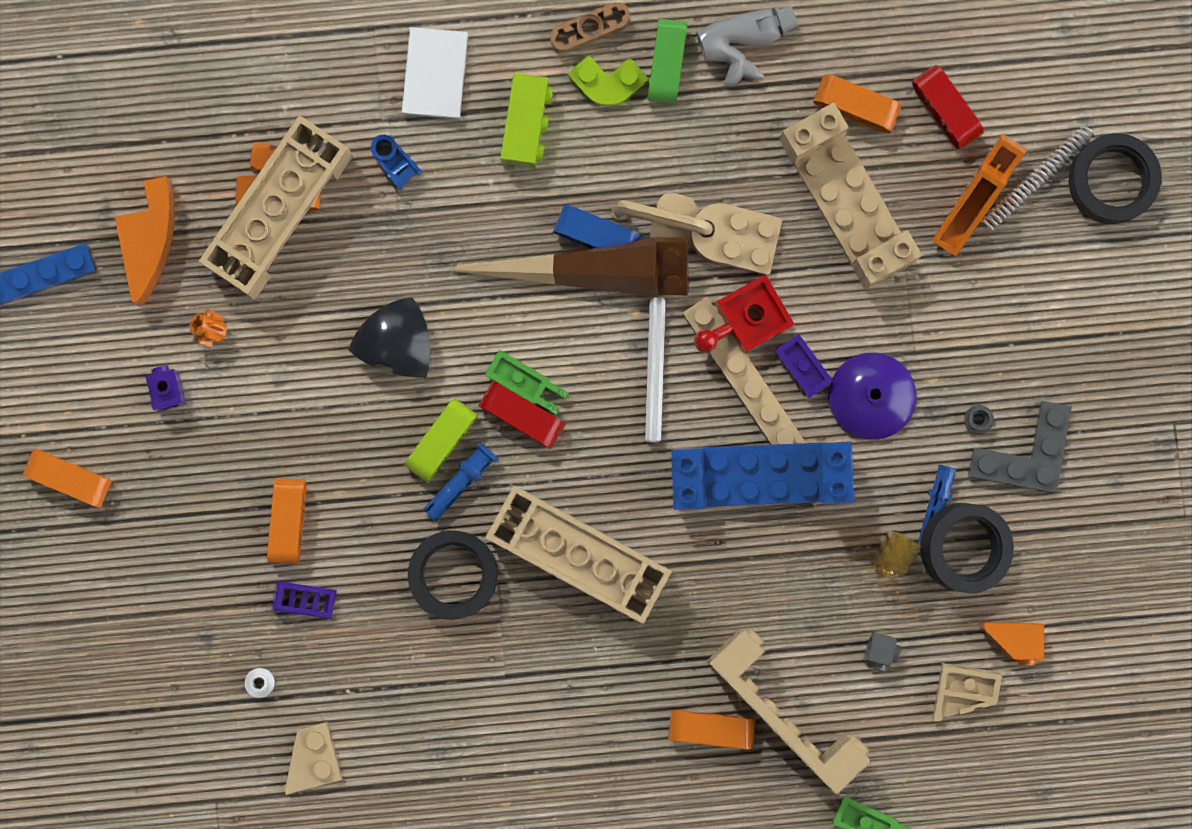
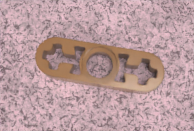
[550,2,630,53]

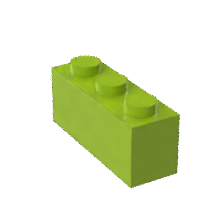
[500,72,554,169]

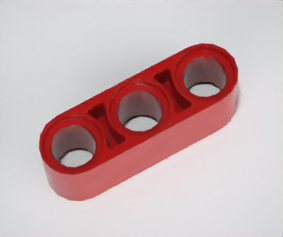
[911,65,984,150]
[478,381,566,449]

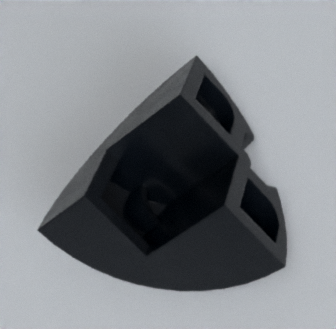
[349,298,430,378]

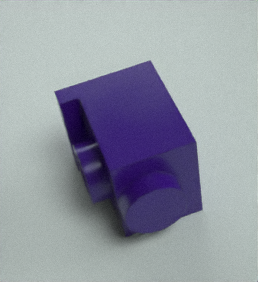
[145,365,187,412]

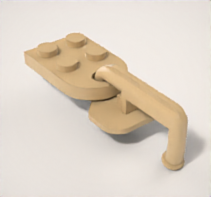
[612,193,782,276]

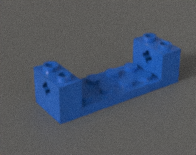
[671,441,854,510]

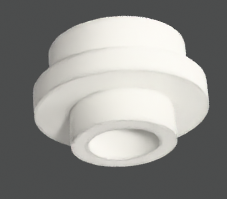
[245,668,275,698]

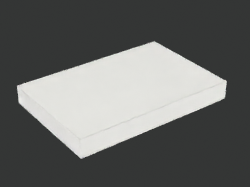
[402,27,468,120]

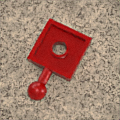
[694,274,795,354]

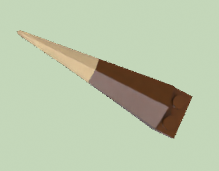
[453,237,689,297]

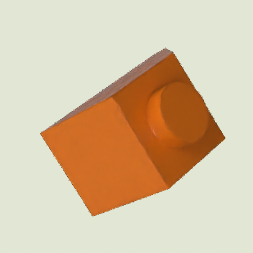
[979,622,1044,665]

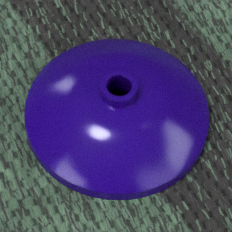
[828,352,917,440]

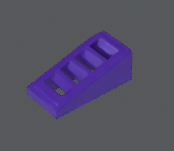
[271,581,337,619]

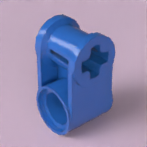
[370,134,422,191]

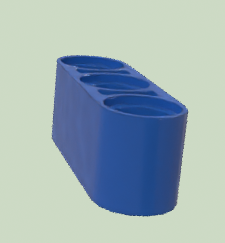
[553,204,642,249]

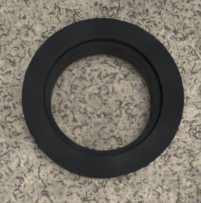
[1068,133,1162,224]
[920,503,1014,593]
[408,530,498,620]

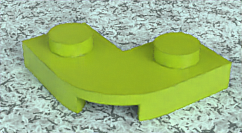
[567,55,649,106]

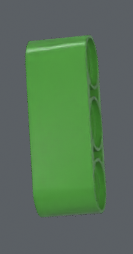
[647,18,688,105]

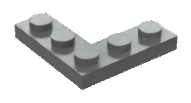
[968,401,1072,493]

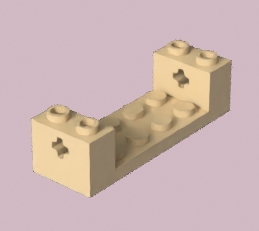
[779,102,922,290]
[199,115,353,300]
[485,485,672,624]
[707,628,871,795]

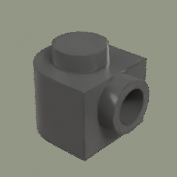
[863,631,900,672]

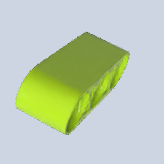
[404,398,478,483]

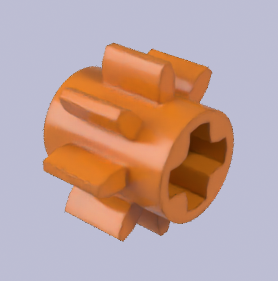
[190,309,227,348]

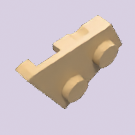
[932,663,1002,722]
[285,721,342,795]

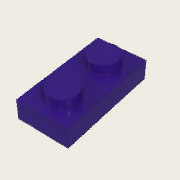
[774,334,833,399]

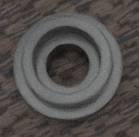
[964,405,994,434]

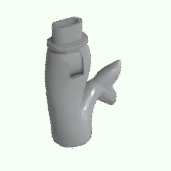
[696,6,798,86]

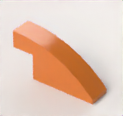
[932,133,1027,256]
[115,176,175,306]

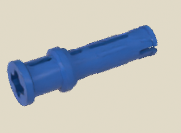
[423,442,499,522]

